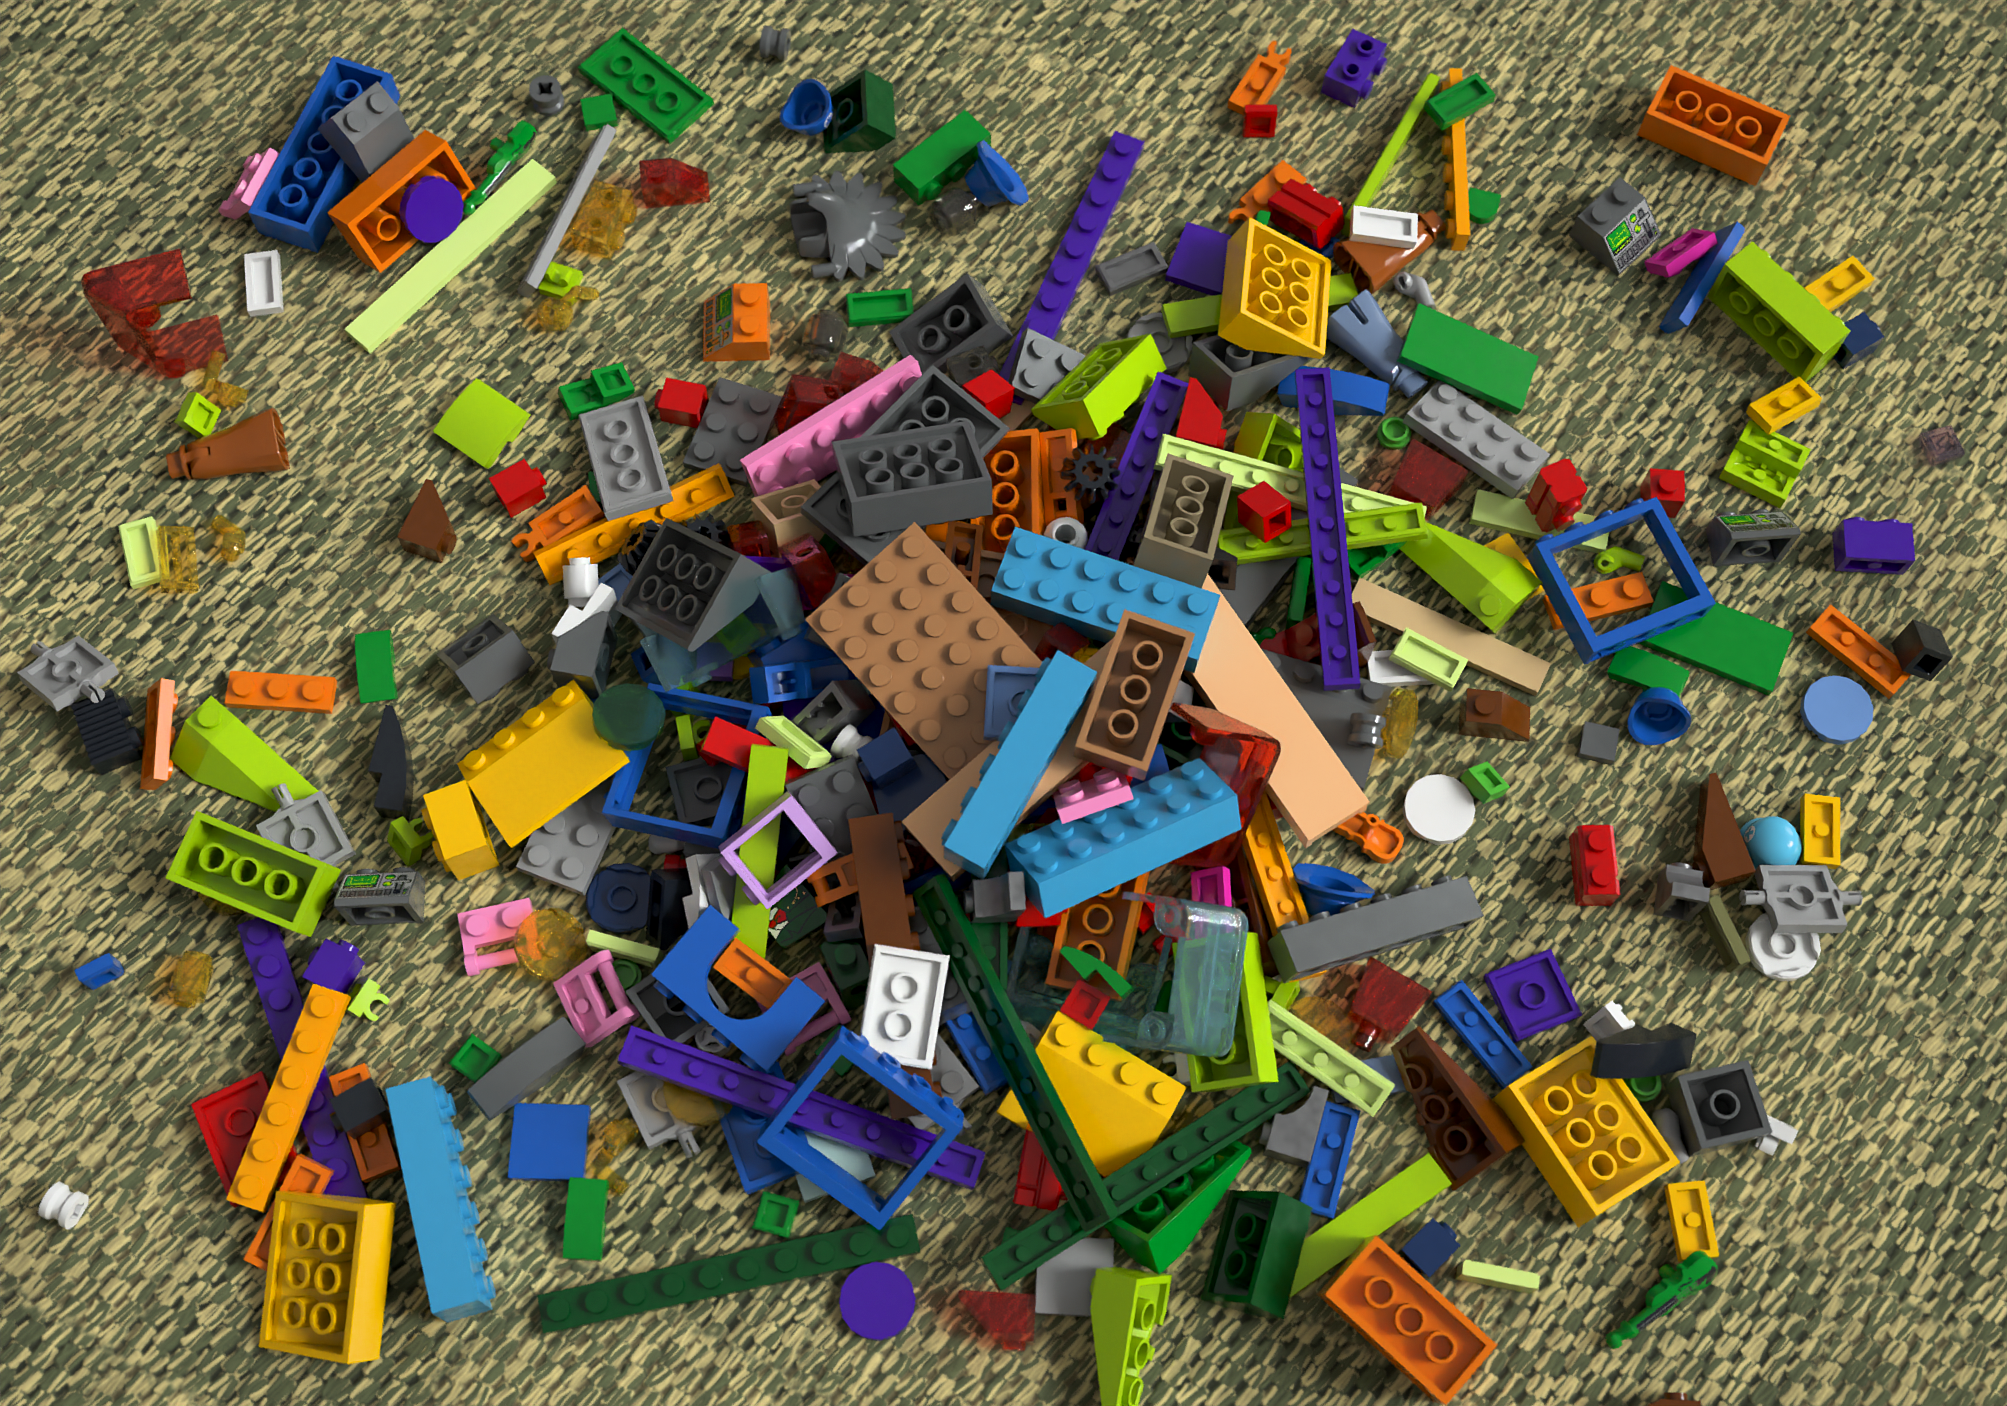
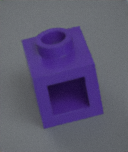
[302,939,365,994]

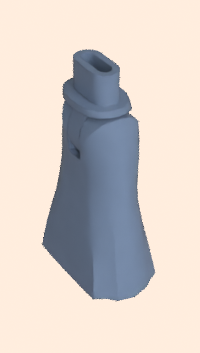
[1326,290,1428,398]

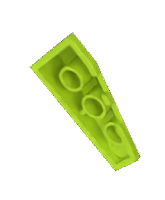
[1224,412,1303,530]
[1400,522,1542,634]
[170,696,318,812]
[1090,1267,1172,1406]

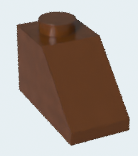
[397,479,457,563]
[1458,688,1530,742]

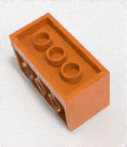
[1317,1235,1497,1406]

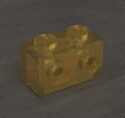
[570,179,637,260]

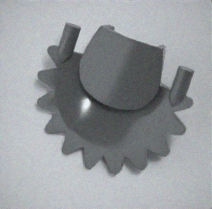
[790,171,906,282]

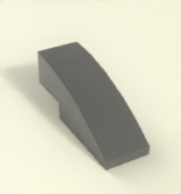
[467,1016,586,1121]

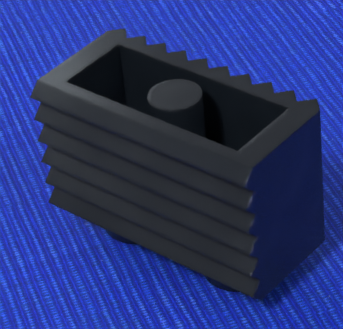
[71,688,144,775]

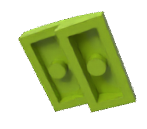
[433,378,531,469]
[1719,419,1811,508]

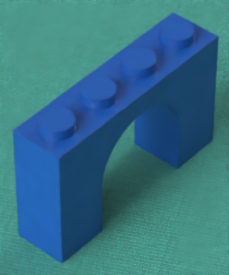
[651,905,825,1071]

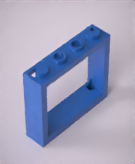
[1527,497,1716,665]
[601,683,773,849]
[757,1026,964,1230]

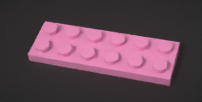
[740,355,922,497]

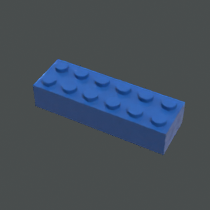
[248,56,400,253]

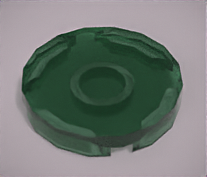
[592,683,666,751]

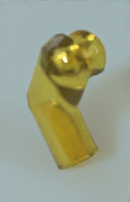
[211,515,246,562]

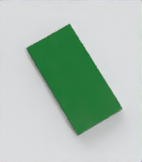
[578,27,714,144]
[1397,303,1538,415]
[1638,581,1793,696]

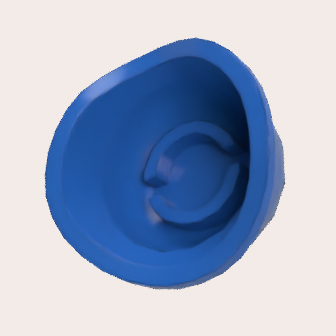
[780,79,833,136]
[1628,687,1691,745]

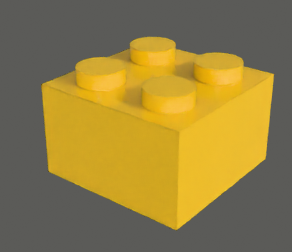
[421,780,500,881]

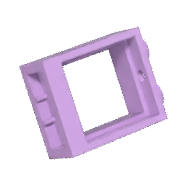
[718,791,837,910]

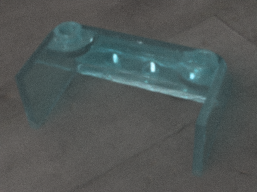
[639,567,805,692]
[1103,891,1248,1058]
[1006,927,1172,1055]

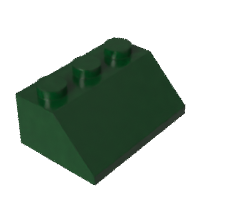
[1201,1190,1312,1319]

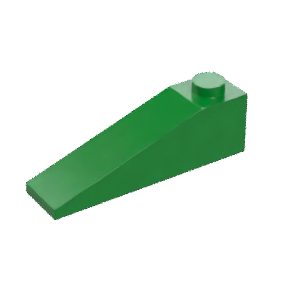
[1103,1140,1252,1275]

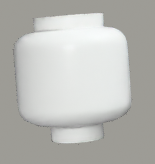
[1043,517,1088,550]

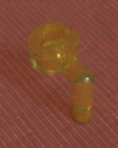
[537,285,599,331]
[202,350,249,407]
[590,1118,639,1197]

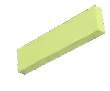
[1469,489,1609,554]
[1268,999,1395,1117]

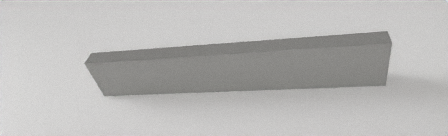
[517,124,617,298]

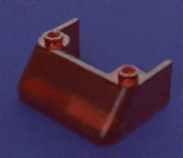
[81,249,228,378]
[1168,702,1281,868]

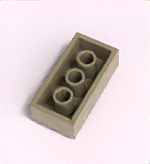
[1133,453,1234,588]

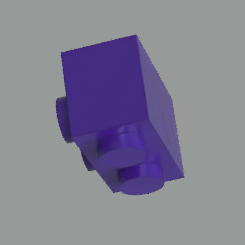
[1321,29,1388,108]
[1832,517,1915,575]

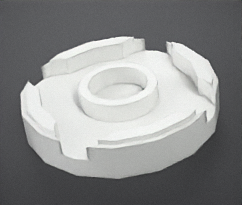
[1402,774,1475,845]
[1745,913,1821,981]

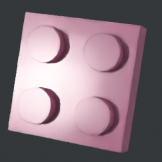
[1052,768,1134,824]

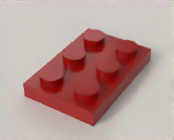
[191,1071,298,1207]

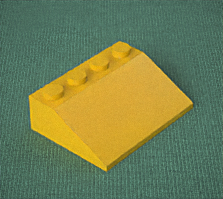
[1218,217,1331,359]
[457,679,630,848]
[996,1010,1187,1178]
[1492,1036,1680,1228]
[259,1191,396,1364]

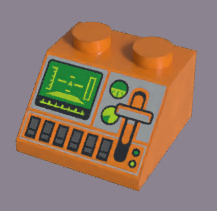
[703,283,770,362]

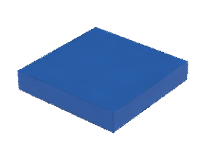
[508,1103,591,1182]

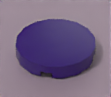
[399,176,463,243]
[839,1262,916,1341]

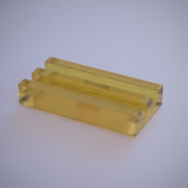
[156,526,199,594]

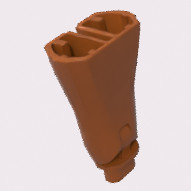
[1333,210,1446,294]
[166,407,290,480]

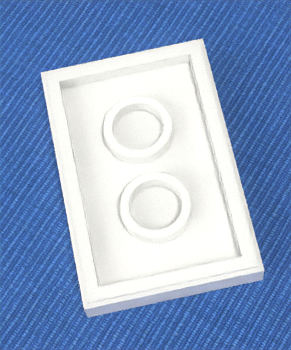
[860,944,949,1069]

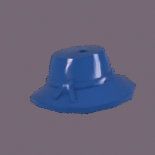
[965,140,1029,207]
[1292,863,1375,916]

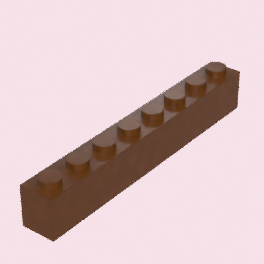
[848,812,942,1119]

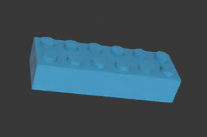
[991,527,1220,673]
[941,650,1097,879]
[1004,758,1241,918]
[385,1076,496,1323]

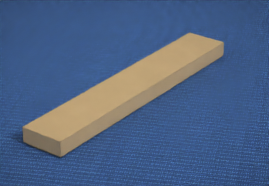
[1352,578,1551,696]

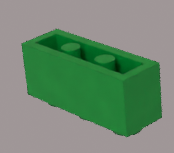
[893,109,991,206]

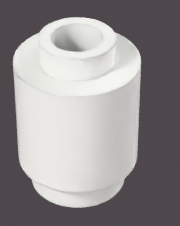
[562,557,599,607]

